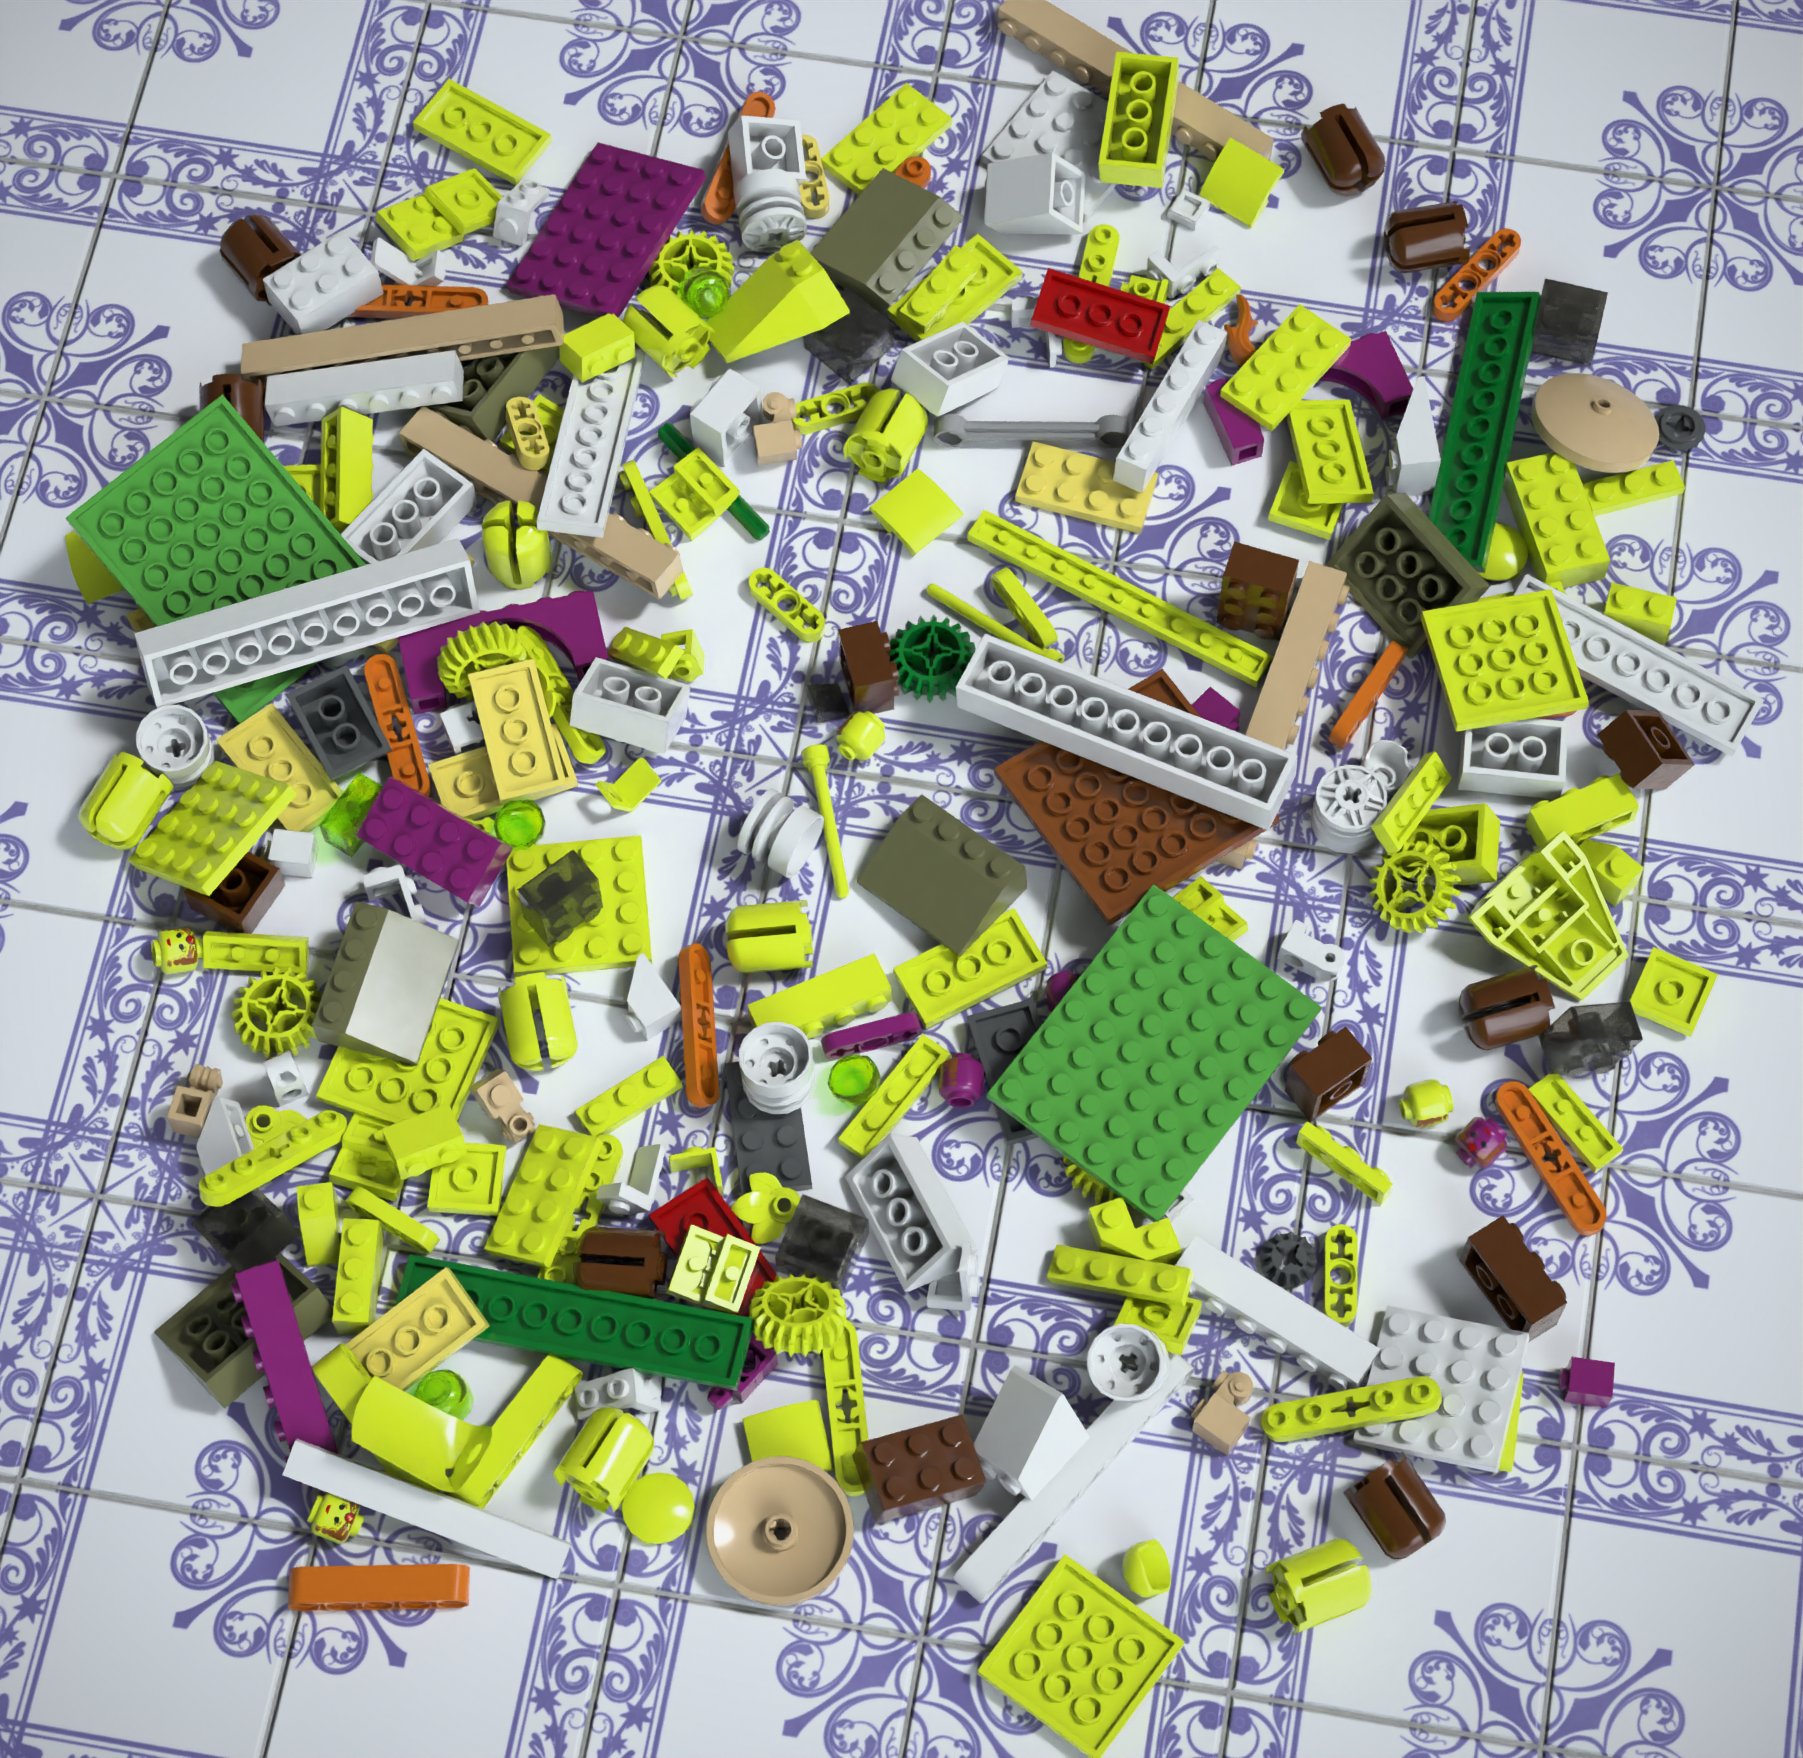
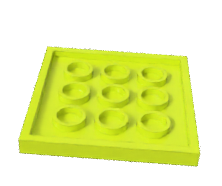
[1421,589,1589,732]
[129,761,297,896]
[506,835,652,978]
[316,998,500,1125]
[977,1554,1185,1758]

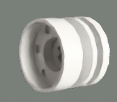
[733,169,807,252]
[136,705,214,791]
[1311,765,1387,853]
[737,788,824,878]
[739,1022,816,1114]
[1087,1324,1170,1402]

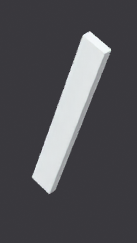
[282,1439,572,1580]

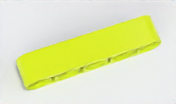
[312,1343,439,1492]
[446,1354,583,1509]

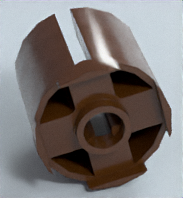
[1301,103,1385,196]
[1384,201,1470,273]
[220,213,301,306]
[199,373,264,443]
[1459,965,1557,1050]
[573,1226,668,1301]
[1343,1452,1446,1559]

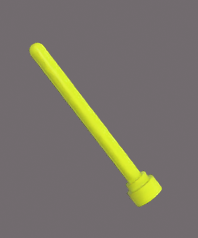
[926,583,1065,664]
[801,744,849,898]

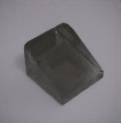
[806,683,849,724]

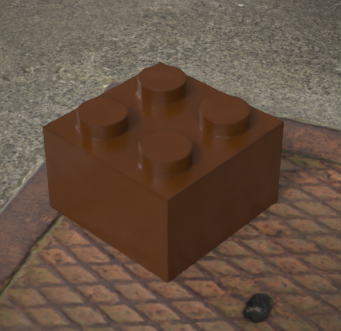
[838,621,899,714]
[1597,710,1695,789]
[184,852,285,934]
[1285,1027,1372,1122]

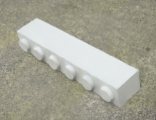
[1113,320,1228,493]
[264,350,464,427]
[1175,1235,1380,1391]

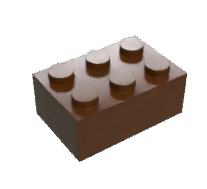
[1216,541,1299,641]
[1459,1215,1567,1343]
[852,1414,986,1524]

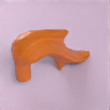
[1224,294,1258,367]

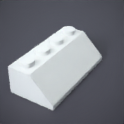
[341,449,477,565]
[845,1134,978,1291]

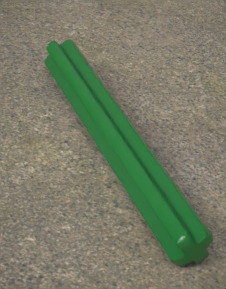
[658,422,770,541]

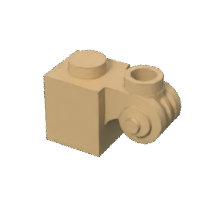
[753,392,802,466]
[167,1064,223,1138]
[469,1069,536,1145]
[1191,1370,1253,1456]

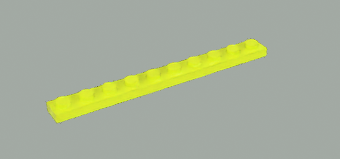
[967,510,1273,688]

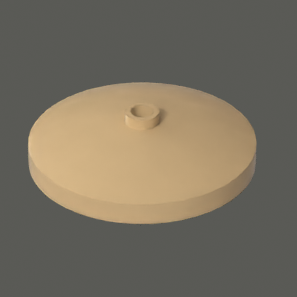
[1531,373,1659,473]
[706,1456,854,1606]

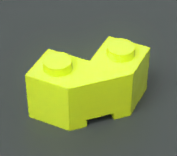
[1087,1197,1181,1265]

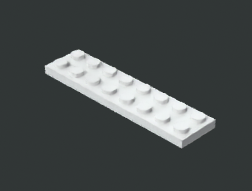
[537,349,645,538]
[1513,574,1764,757]

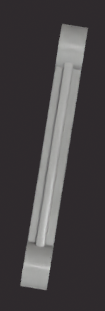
[934,414,1129,448]

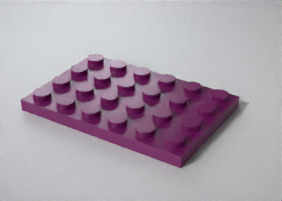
[506,142,706,318]

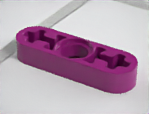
[821,1013,922,1060]

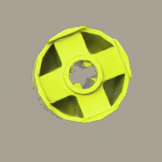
[623,285,715,377]
[843,388,928,483]
[481,500,553,590]
[78,752,174,850]
[725,900,813,974]
[497,972,578,1071]
[553,1407,654,1513]
[1265,1538,1372,1634]

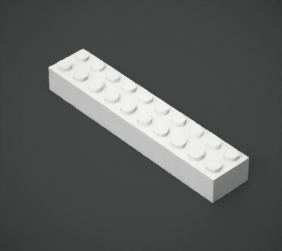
[134,538,480,708]
[956,634,1298,831]

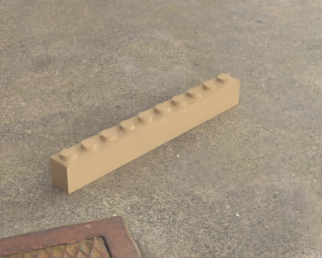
[997,0,1274,161]
[241,294,564,392]
[399,406,684,600]
[1216,561,1350,870]

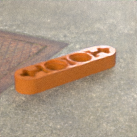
[1432,228,1521,322]
[1328,640,1408,750]

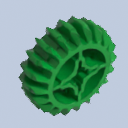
[888,614,976,703]

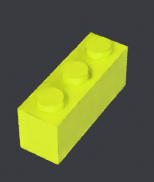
[1525,773,1639,848]
[332,1218,384,1335]

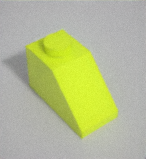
[1578,839,1644,907]
[296,1182,341,1267]

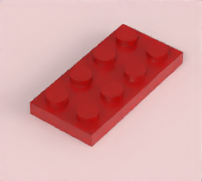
[1030,268,1171,364]
[648,1177,778,1317]

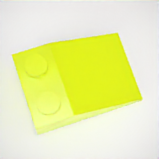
[1387,803,1500,885]

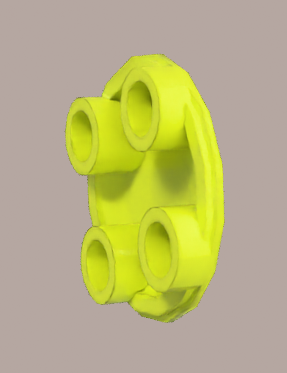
[1479,523,1529,581]
[622,1472,695,1545]

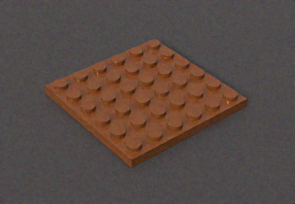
[994,668,1280,926]

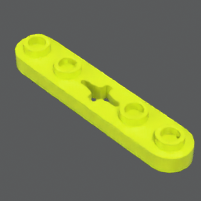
[1063,224,1120,364]
[618,459,693,600]
[516,626,606,764]
[199,1110,347,1207]
[538,1134,624,1285]
[822,1320,868,1496]
[1261,1376,1442,1442]

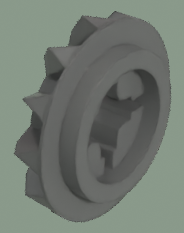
[1655,405,1706,453]
[1260,1231,1317,1288]

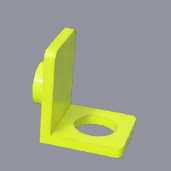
[595,758,661,812]
[669,1147,724,1196]

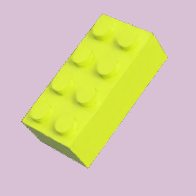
[1099,52,1179,188]
[1503,452,1610,588]

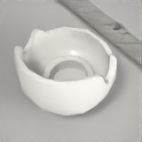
[1360,740,1412,795]

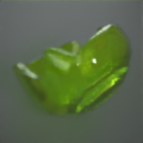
[679,266,730,318]
[493,799,546,850]
[827,1054,881,1106]
[414,1369,474,1421]

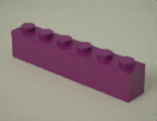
[230,1259,339,1484]

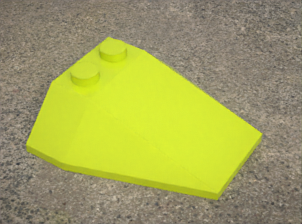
[706,239,850,363]
[1468,830,1629,1001]

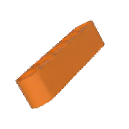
[288,1564,470,1611]

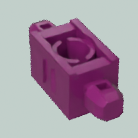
[707,1333,778,1410]

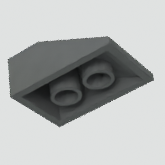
[286,665,392,781]

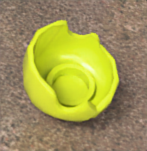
[1122,1539,1171,1598]

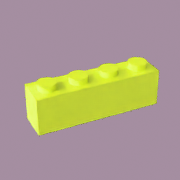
[320,406,374,534]
[747,953,892,1039]

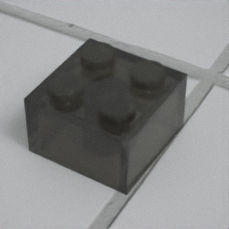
[1531,278,1608,366]
[803,287,894,385]
[517,850,603,947]
[1538,1001,1643,1077]
[191,1188,300,1272]
[775,1194,869,1296]

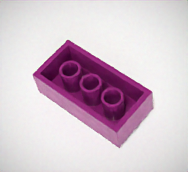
[355,776,514,906]

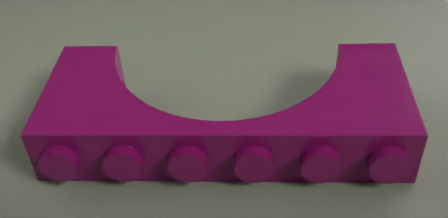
[1204,331,1413,466]
[398,590,609,715]

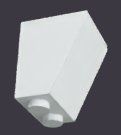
[983,152,1085,234]
[973,1365,1090,1500]

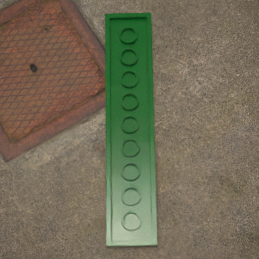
[1428,292,1542,573]
[395,1254,754,1391]

